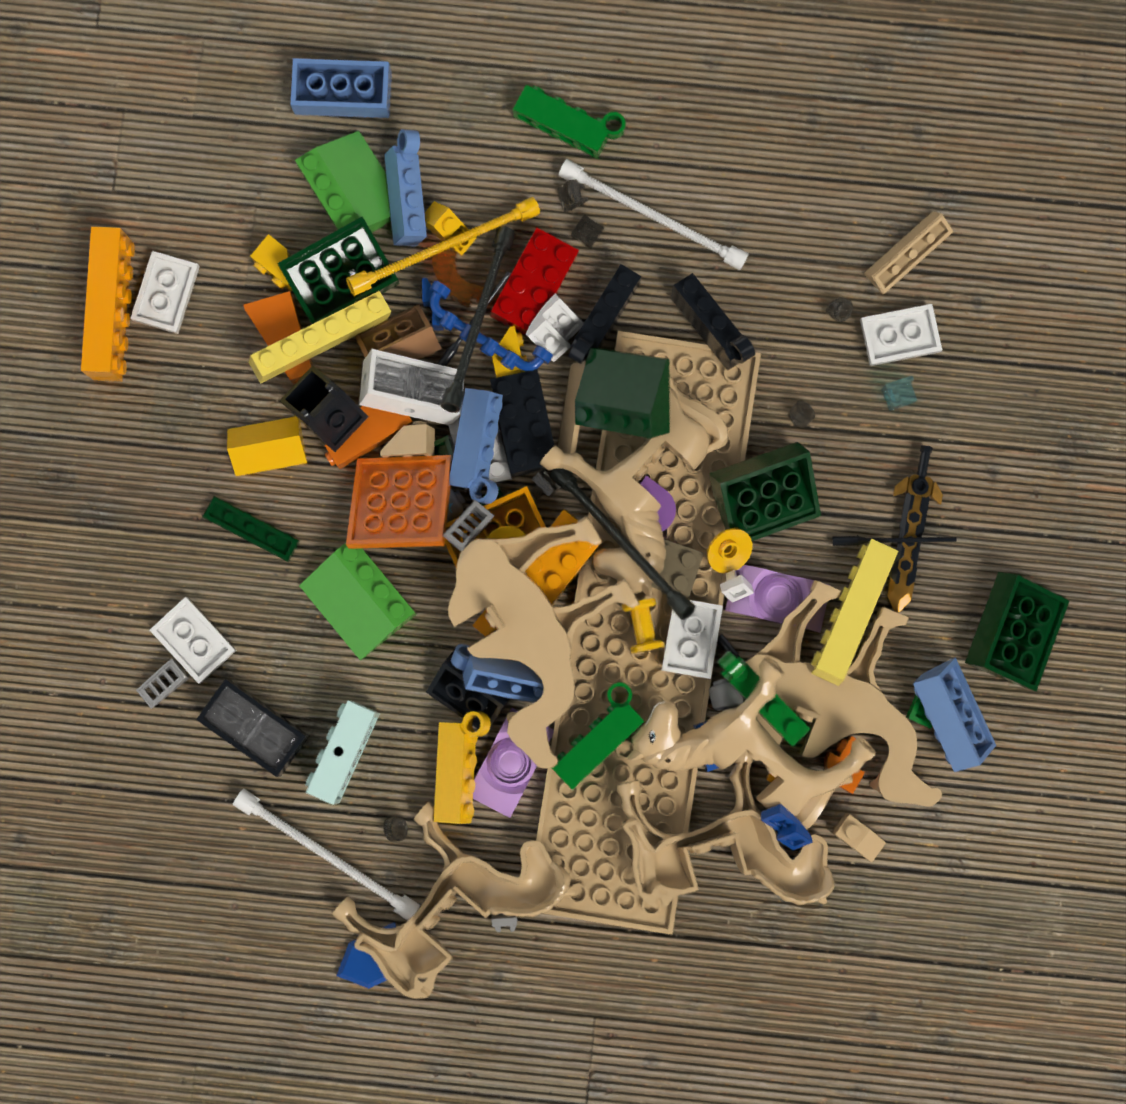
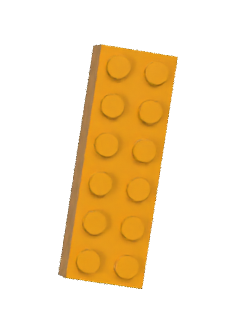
[81,227,135,381]
[472,510,604,637]

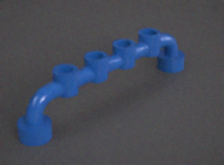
[429,280,553,371]

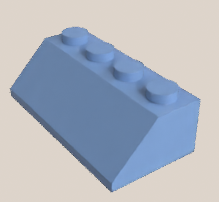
[913,657,996,772]

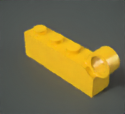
[434,711,491,824]

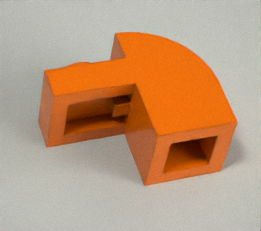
[824,736,865,794]

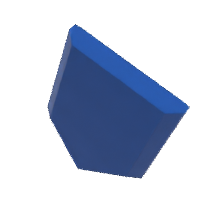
[336,922,397,989]

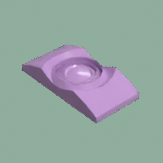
[725,565,831,633]
[473,708,554,818]

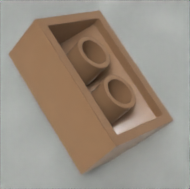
[355,304,442,360]

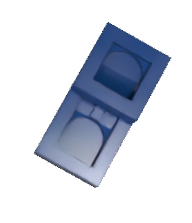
[422,278,444,331]
[761,804,813,850]

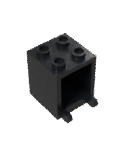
[280,366,368,452]

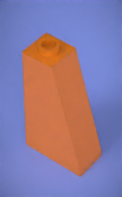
[243,291,313,385]
[325,406,413,469]

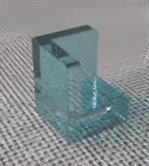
[882,375,917,411]

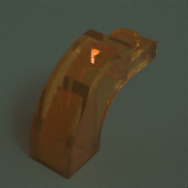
[432,250,498,308]

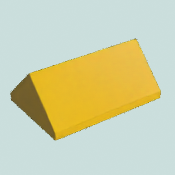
[227,417,308,477]

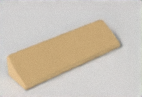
[864,211,954,294]
[558,361,586,454]

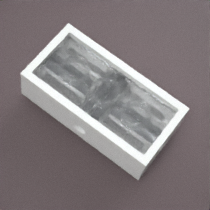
[359,349,464,426]

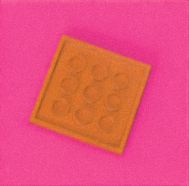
[346,455,453,549]

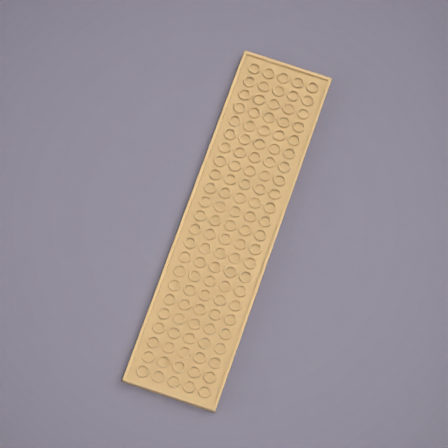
[536,331,761,935]

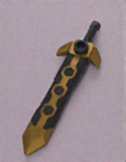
[887,445,943,613]

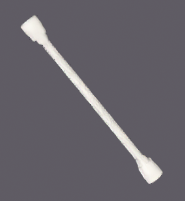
[558,159,749,271]
[233,788,421,921]

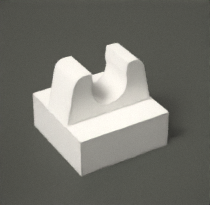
[720,570,754,603]

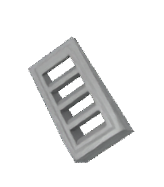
[443,500,494,552]
[136,658,190,709]

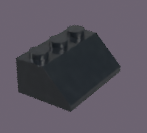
[426,649,511,730]

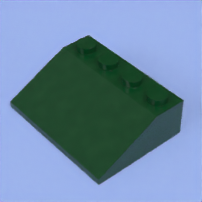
[277,216,400,324]
[575,348,670,439]
[709,442,821,541]
[965,572,1070,692]

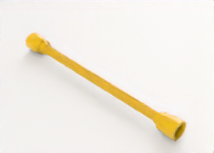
[346,197,540,296]

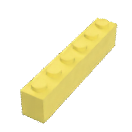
[249,291,391,384]
[811,539,898,686]

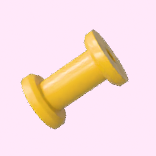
[621,598,665,654]

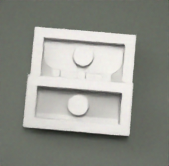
[526,293,584,362]

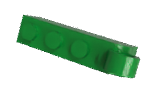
[513,85,626,159]
[718,651,810,747]
[552,682,645,790]

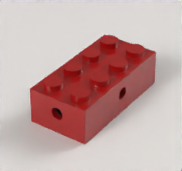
[490,227,579,338]

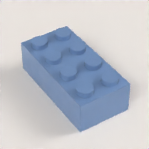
[291,58,392,118]

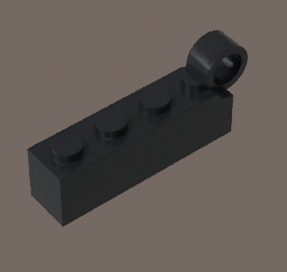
[568,264,641,364]
[671,273,755,371]

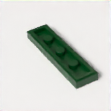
[202,496,300,563]

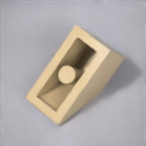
[380,421,435,457]
[831,813,886,863]

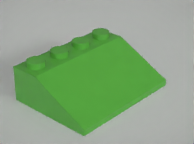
[295,131,391,233]
[299,543,417,661]

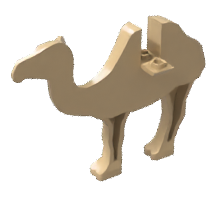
[448,516,639,768]
[746,580,942,807]

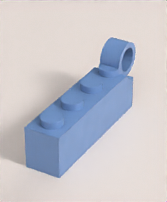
[384,129,427,247]
[449,388,503,504]
[451,644,544,703]

